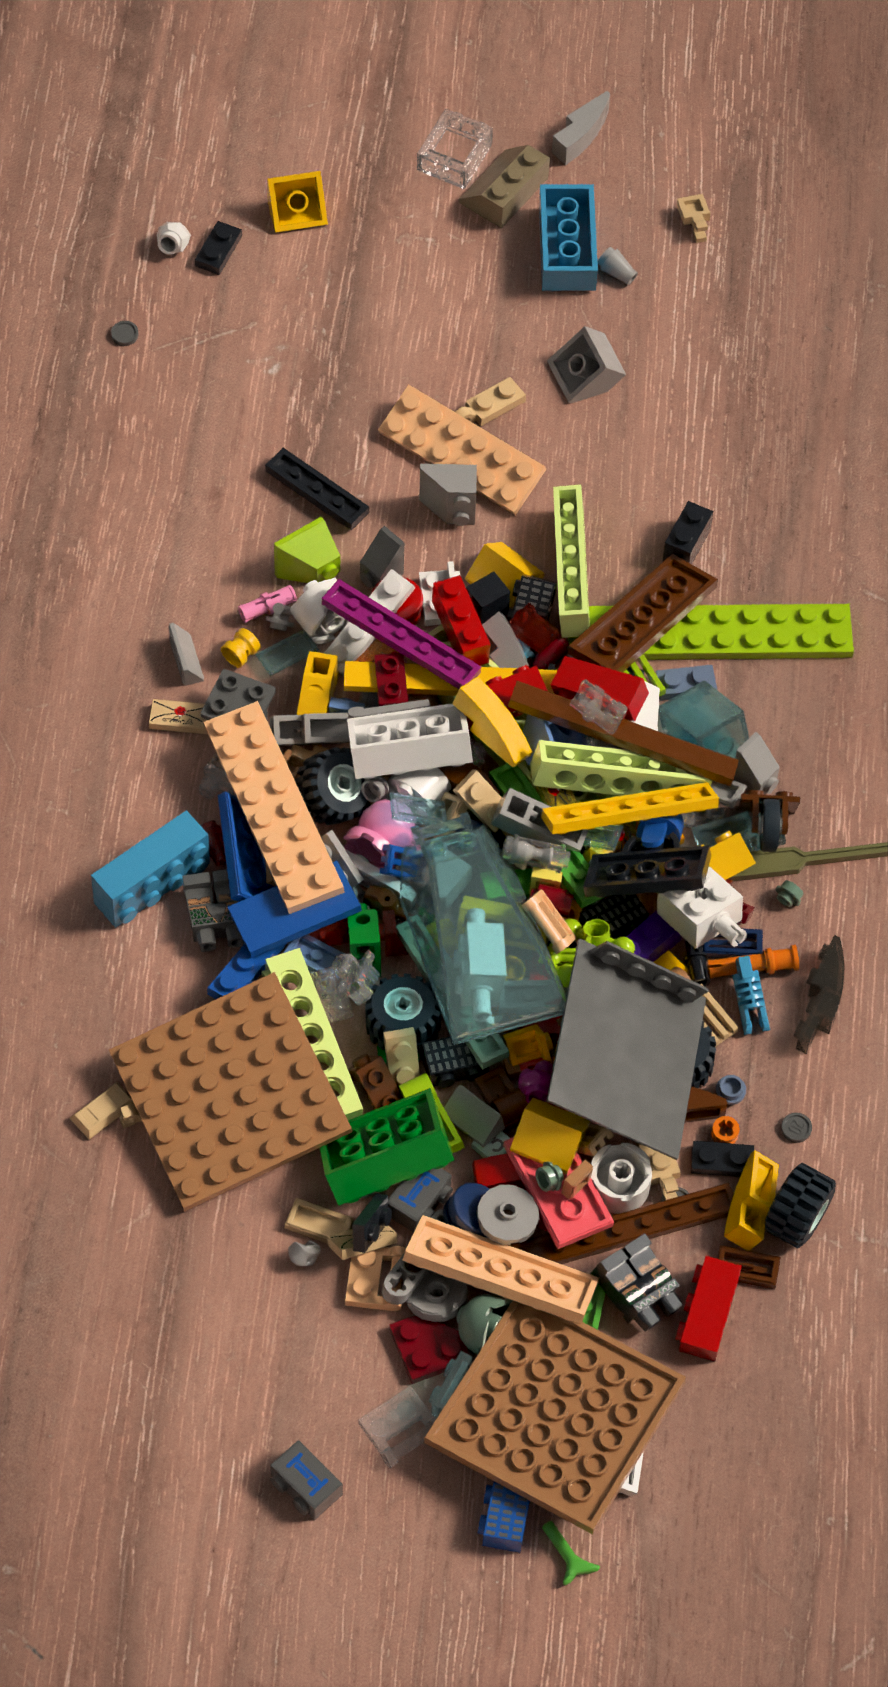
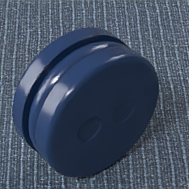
[443,1183,489,1238]

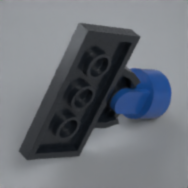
[583,814,712,898]

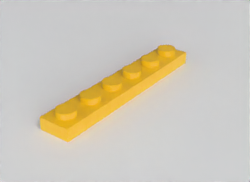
[541,782,719,835]

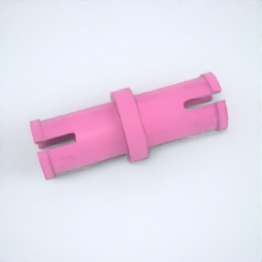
[238,585,297,623]

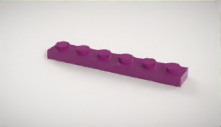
[321,579,481,689]

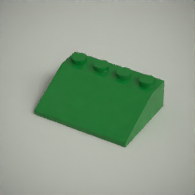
[320,1088,454,1206]

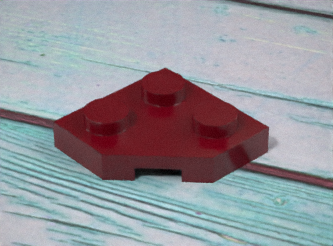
[389,1315,471,1384]

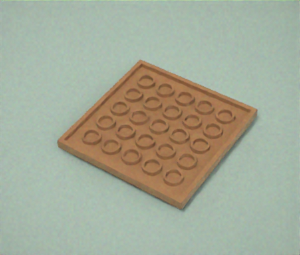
[109,972,353,1211]
[424,1300,686,1535]

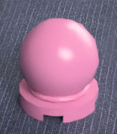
[343,799,416,869]

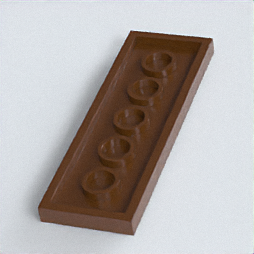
[568,554,718,672]

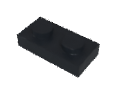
[195,221,242,275]
[691,1141,754,1177]
[353,1193,392,1253]

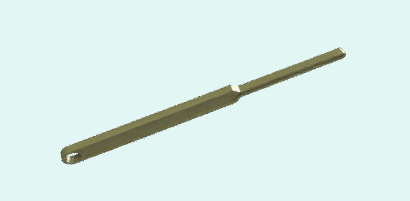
[609,842,888,896]

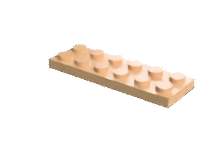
[378,384,547,515]
[402,1215,599,1324]

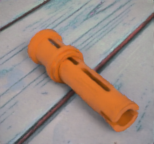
[707,944,800,979]

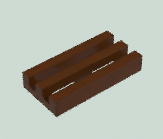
[717,1245,781,1289]

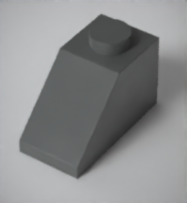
[360,526,405,588]

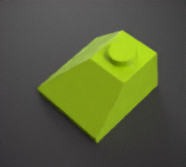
[274,517,341,583]

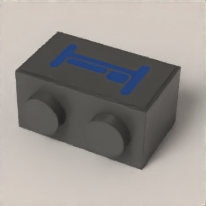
[388,1168,453,1232]
[270,1440,343,1520]

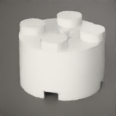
[290,578,349,644]
[386,768,452,823]
[591,1143,652,1214]

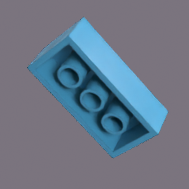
[539,184,598,291]
[91,810,210,928]

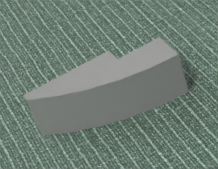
[552,91,610,165]
[482,611,529,668]
[269,713,350,746]

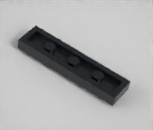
[265,447,369,531]

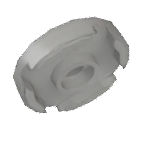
[476,1185,539,1245]
[407,1270,468,1322]

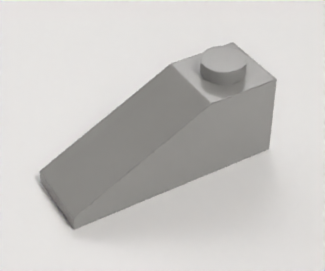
[490,788,588,852]

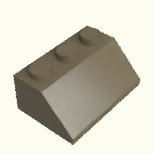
[459,145,550,228]

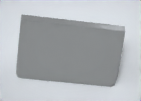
[168,623,204,686]
[444,1085,505,1147]

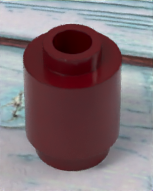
[529,883,573,918]

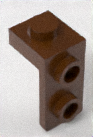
[348,1054,403,1110]

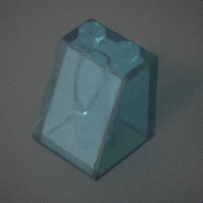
[658,680,749,759]

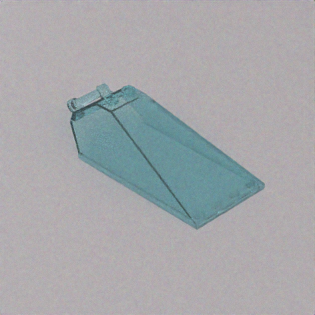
[400,812,567,1045]

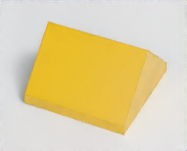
[267,170,328,233]
[465,542,545,608]
[510,1098,590,1174]

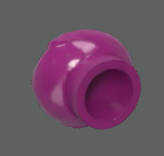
[518,1060,553,1103]

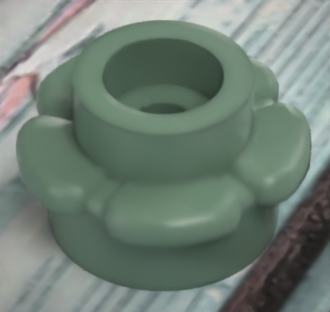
[776,880,804,907]
[535,1161,564,1192]

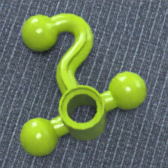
[545,918,635,988]

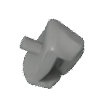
[288,1241,321,1266]

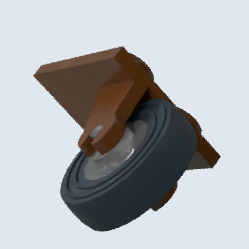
[736,790,800,852]

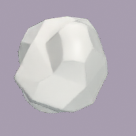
[157,222,191,255]

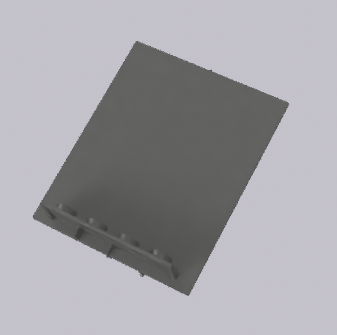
[547,939,709,1160]

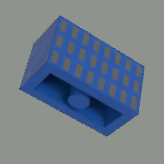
[478,1481,530,1553]

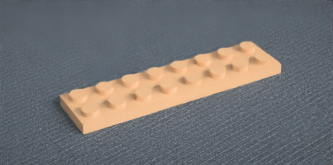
[203,701,345,914]

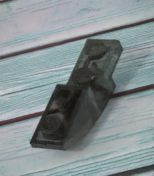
[794,935,845,1054]

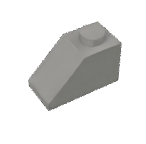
[734,732,780,794]

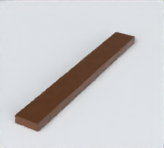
[508,681,739,787]
[508,1183,734,1264]

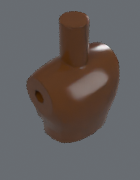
[363,885,417,925]

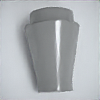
[598,247,638,285]

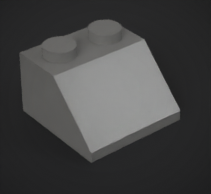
[547,326,626,403]
[419,464,477,526]

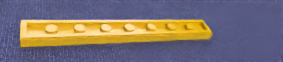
[344,661,557,696]

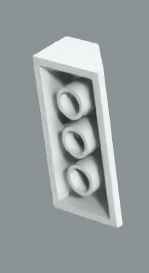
[347,704,473,779]

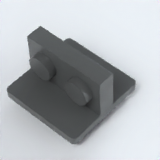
[201,669,276,722]

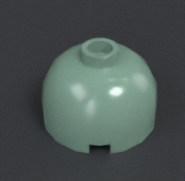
[457,1293,512,1355]

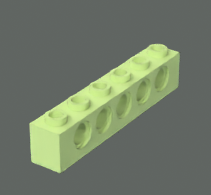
[553,485,590,638]
[530,740,713,796]
[262,948,363,1120]

